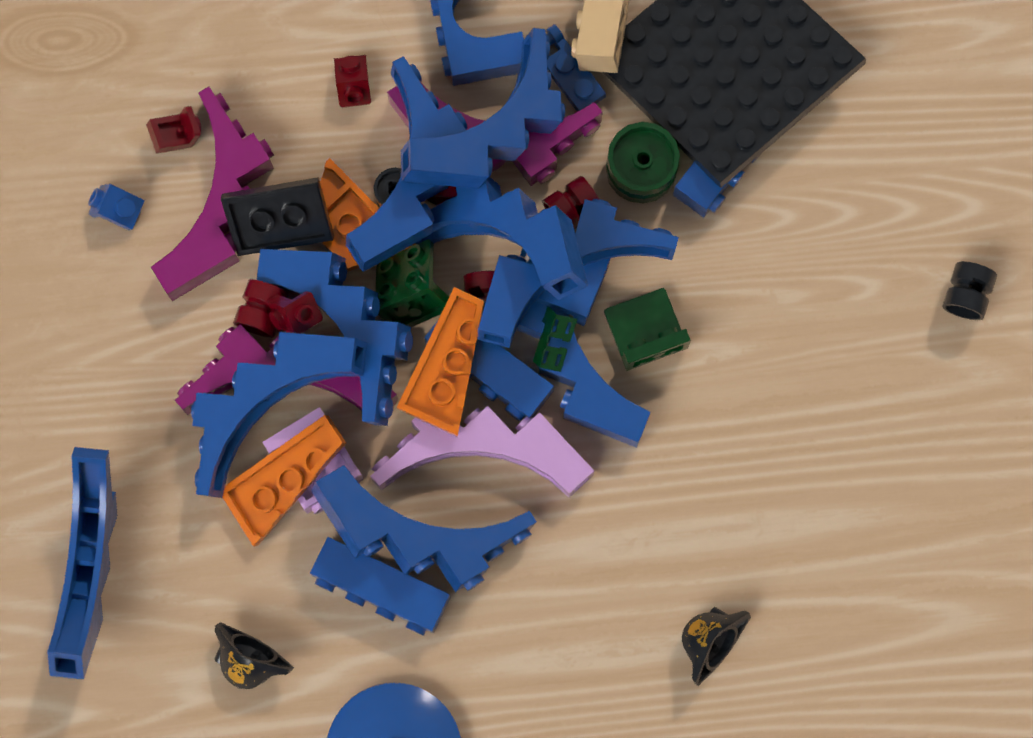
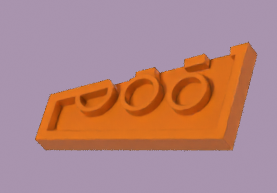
[397,287,484,437]
[222,415,346,546]

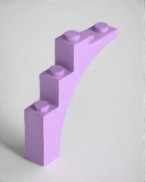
[370,406,594,498]

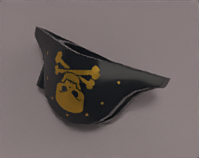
[682,607,751,686]
[214,622,294,689]

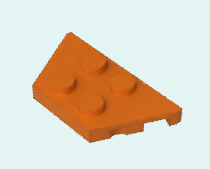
[320,158,415,271]

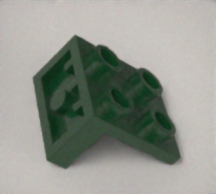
[375,239,449,327]
[604,288,691,371]

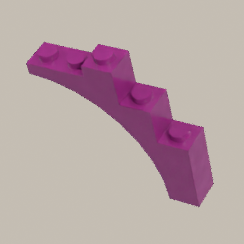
[387,82,603,186]
[151,87,274,301]
[174,324,398,415]

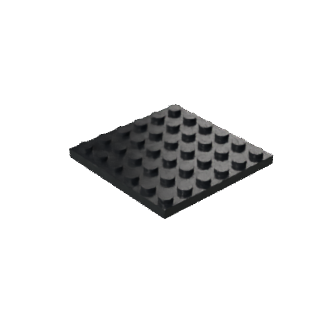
[602,0,866,188]

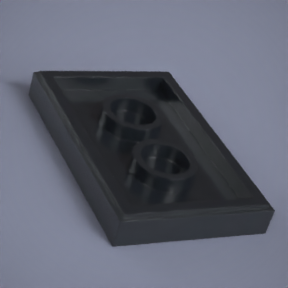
[221,177,334,256]

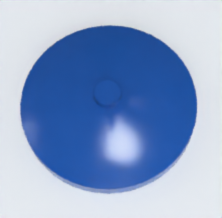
[327,683,461,738]

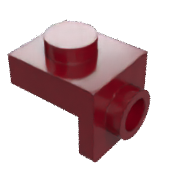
[334,55,371,108]
[146,106,202,154]
[267,291,323,334]

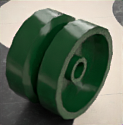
[606,122,680,204]

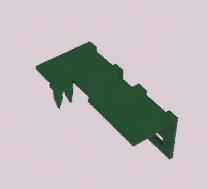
[533,306,577,372]

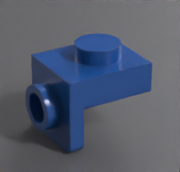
[88,184,145,230]

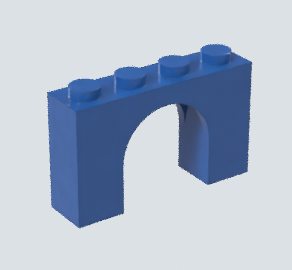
[430,0,524,86]

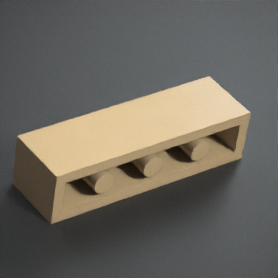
[571,0,630,73]

